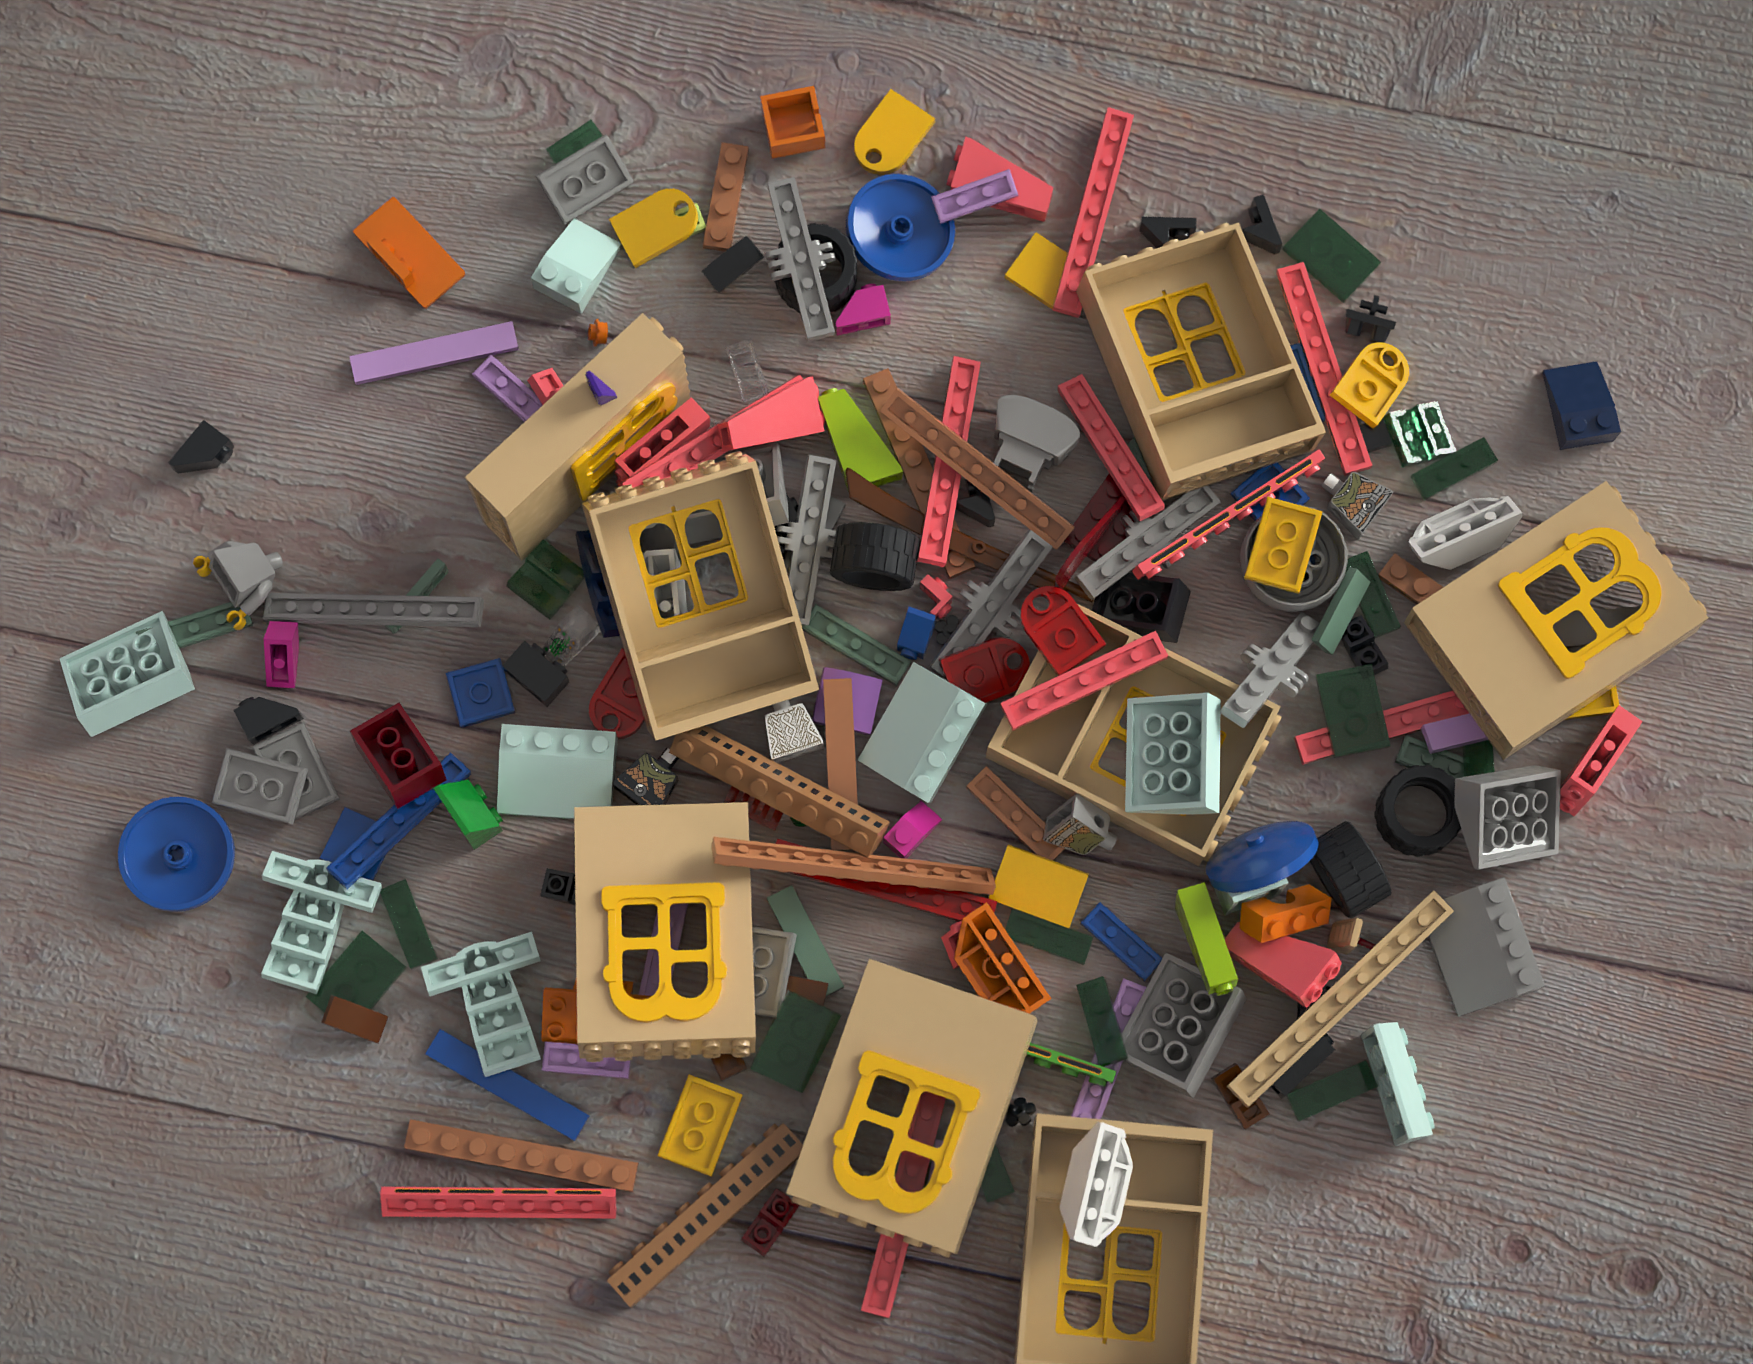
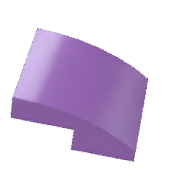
[812,667,882,735]

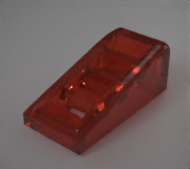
[724,786,784,831]

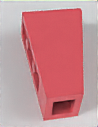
[947,137,1053,222]
[717,377,825,452]
[615,397,710,487]
[1560,705,1643,816]
[1224,922,1342,1008]

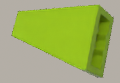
[818,388,903,493]
[1175,882,1238,995]

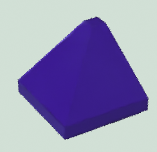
[585,370,617,406]

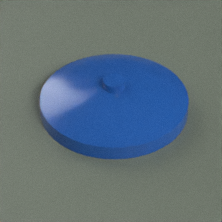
[846,174,955,281]
[118,797,235,912]
[1206,821,1319,893]

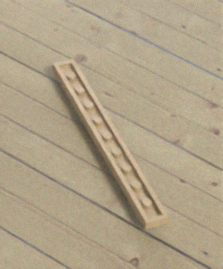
[1227,890,1454,1108]

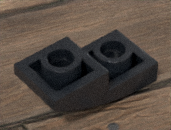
[702,235,764,293]
[1341,615,1388,680]
[540,868,576,906]

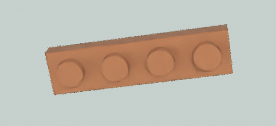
[703,142,749,252]
[966,766,1065,861]

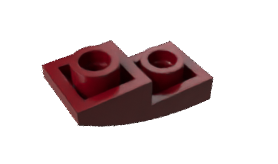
[741,1188,800,1257]

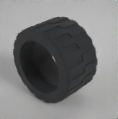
[774,223,857,313]
[830,522,920,591]
[1374,765,1461,857]
[1310,821,1392,919]

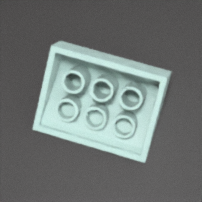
[59,611,195,737]
[858,662,987,803]
[1125,693,1221,815]
[497,724,618,819]
[1361,1022,1435,1146]

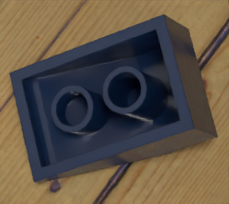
[1542,361,1621,450]

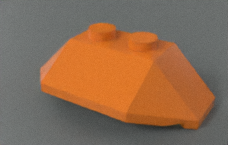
[954,902,1051,1014]

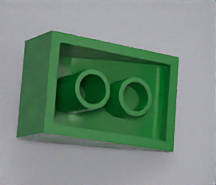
[433,780,503,850]

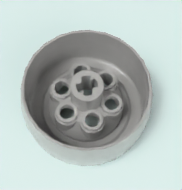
[1240,505,1348,612]

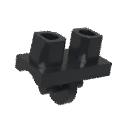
[1344,295,1396,343]

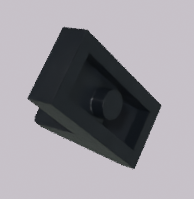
[1242,194,1283,254]
[1139,216,1197,248]
[956,479,995,527]

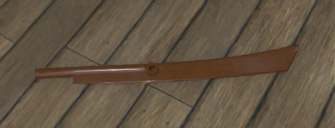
[846,468,1094,603]

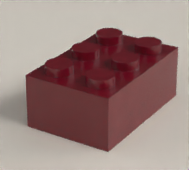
[350,703,447,809]

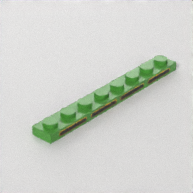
[1026,1043,1116,1087]

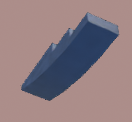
[575,530,620,638]

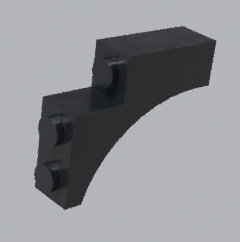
[1270,986,1335,1099]

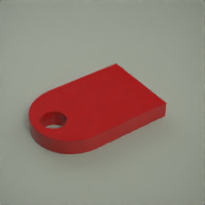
[1020,586,1106,676]
[939,637,1030,703]
[589,648,645,739]

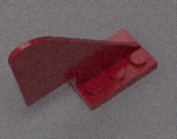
[1055,474,1134,589]

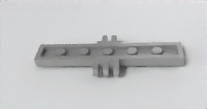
[765,177,836,341]
[776,454,836,626]
[1074,486,1221,601]
[929,529,1053,678]
[1220,612,1320,728]

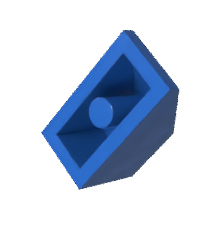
[897,607,936,660]

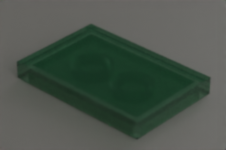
[1282,209,1381,303]
[1315,664,1391,758]
[306,931,407,1034]
[750,990,841,1093]

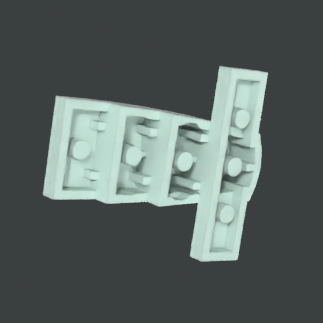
[261,851,382,994]
[421,932,541,1077]

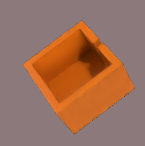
[760,86,825,159]

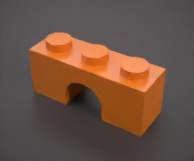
[1239,884,1331,943]

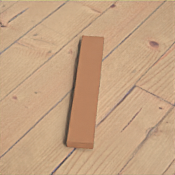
[823,678,858,850]

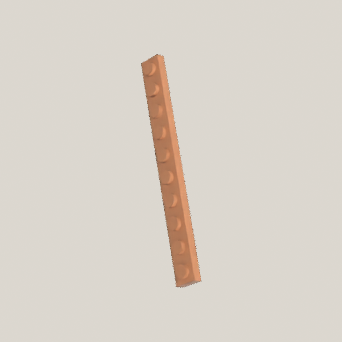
[711,837,996,895]

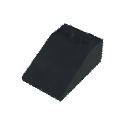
[1092,573,1191,643]

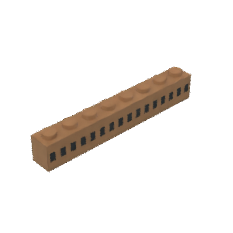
[669,725,890,857]
[607,1123,803,1308]

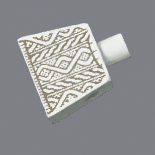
[765,699,824,763]

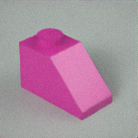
[835,284,891,336]
[263,621,299,688]
[883,801,942,859]

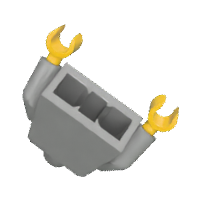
[193,541,283,630]

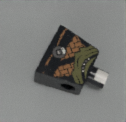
[612,748,679,805]

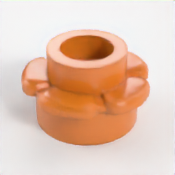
[588,319,608,346]

